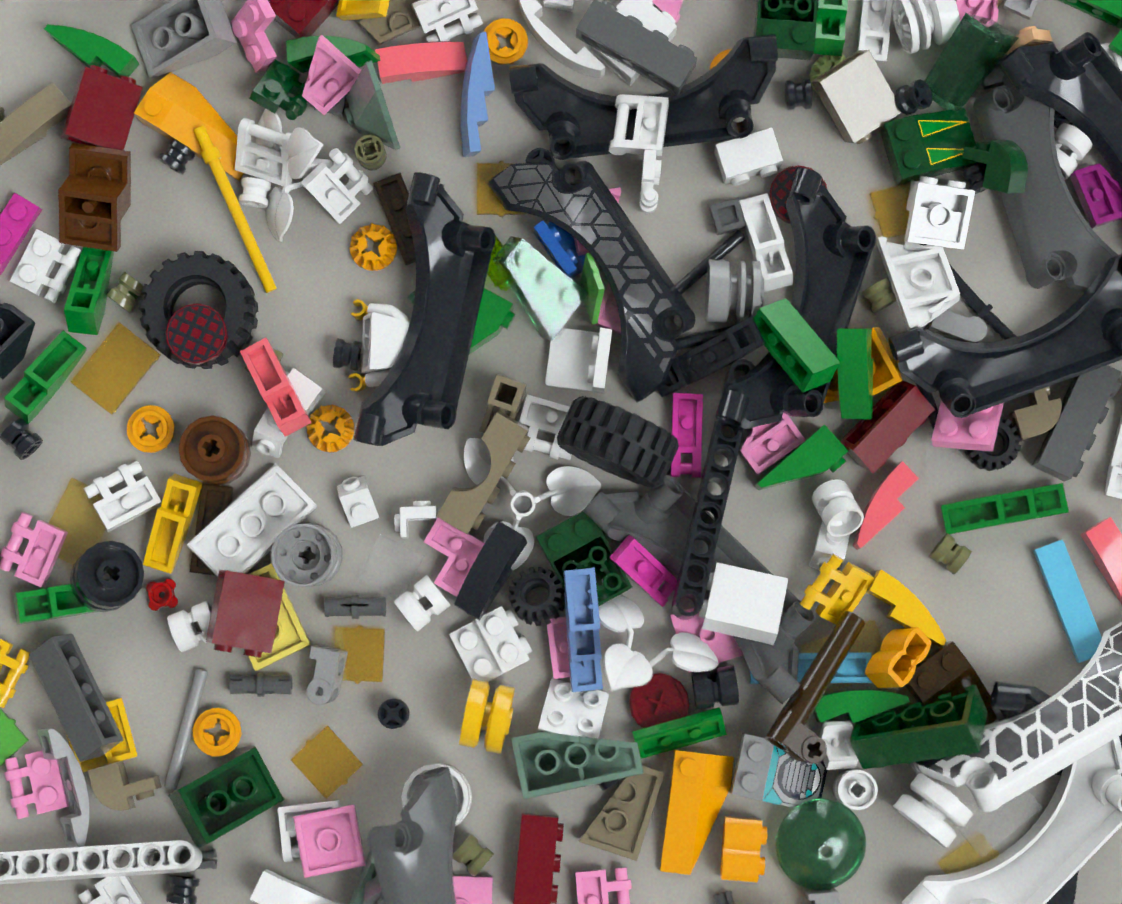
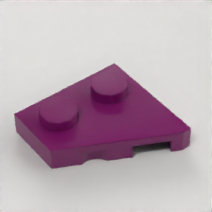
[1070,163,1122,228]

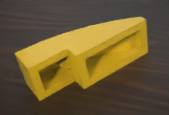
[143,474,203,574]
[867,569,946,647]

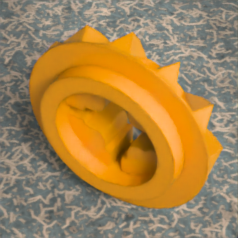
[484,18,528,66]
[349,223,397,271]
[306,404,354,452]
[127,405,175,453]
[193,708,242,756]

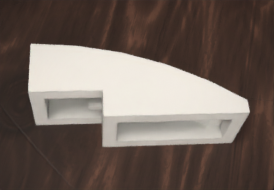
[740,193,793,292]
[250,869,342,904]

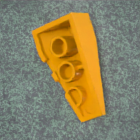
[134,72,244,181]
[660,749,734,875]

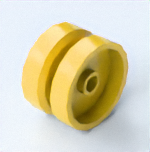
[459,679,515,754]

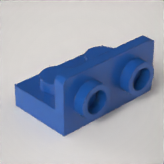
[534,220,585,282]

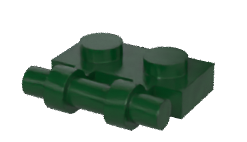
[249,59,308,120]

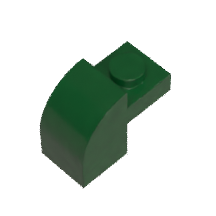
[962,140,1028,194]

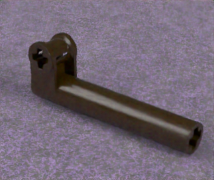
[765,611,865,764]

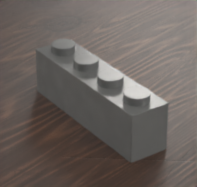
[576,0,697,96]
[1032,365,1121,482]
[29,633,124,762]

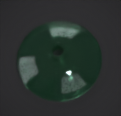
[775,799,866,890]

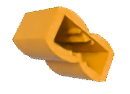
[865,627,931,688]
[720,816,767,882]

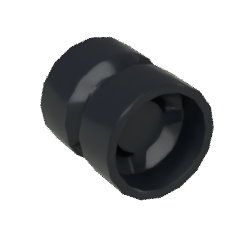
[691,665,739,710]

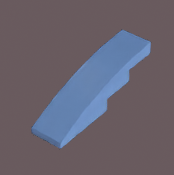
[460,32,495,157]
[564,568,603,692]

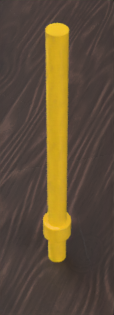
[194,126,277,293]

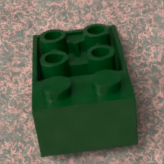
[754,0,818,60]
[535,510,633,606]

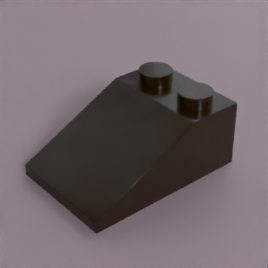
[905,641,998,725]

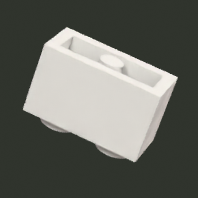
[714,128,783,186]

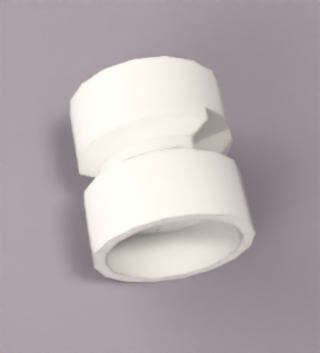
[1054,123,1093,180]
[812,479,864,537]
[394,575,451,632]
[167,601,212,652]
[833,769,878,810]

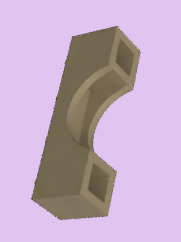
[436,410,531,534]

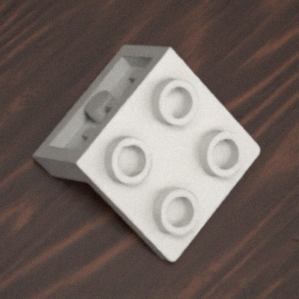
[545,327,612,393]
[537,678,609,739]

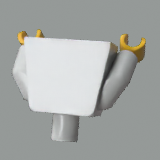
[348,299,410,392]

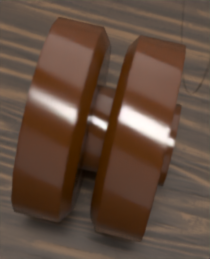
[178,415,251,485]

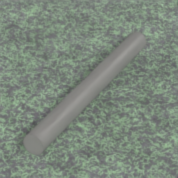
[165,669,208,790]

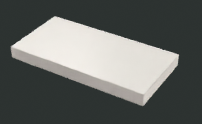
[187,463,317,577]

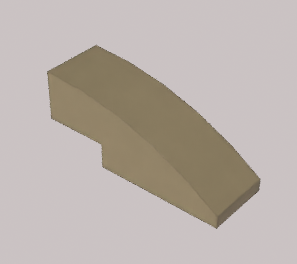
[0,83,71,165]

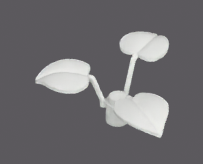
[256,108,333,242]
[464,438,601,571]
[598,595,719,691]

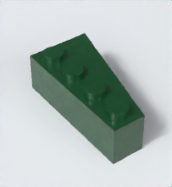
[850,684,988,769]

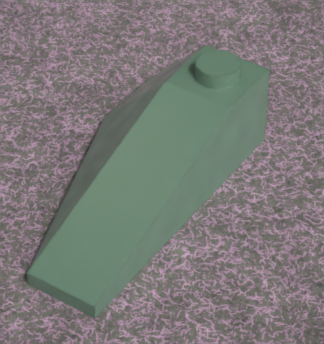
[344,61,400,150]
[511,732,644,799]

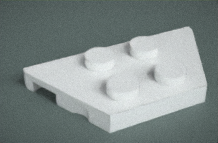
[877,237,960,331]

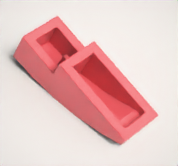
[375,42,467,84]
[240,337,312,437]
[853,461,919,550]
[1080,517,1122,604]

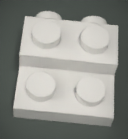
[904,176,975,249]
[449,606,533,682]

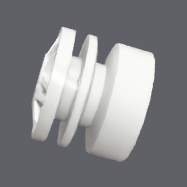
[892,0,961,54]

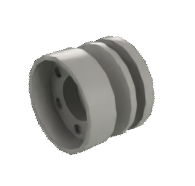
[705,259,764,323]
[271,523,343,587]

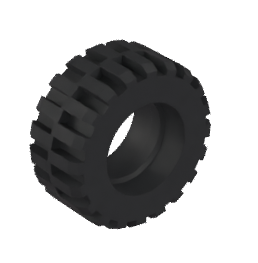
[139,251,259,369]
[557,396,679,488]

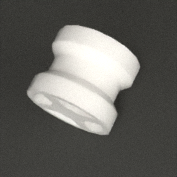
[238,177,271,208]

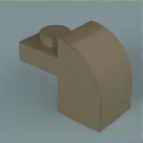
[479,374,527,433]
[1008,386,1062,442]
[88,761,162,811]

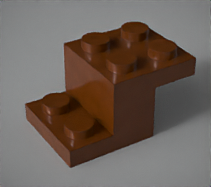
[58,143,131,252]

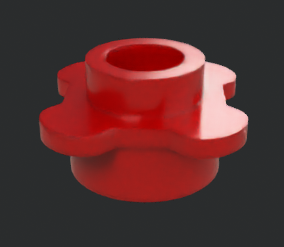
[146,579,178,611]

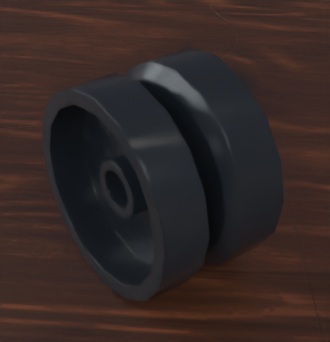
[70,541,144,612]

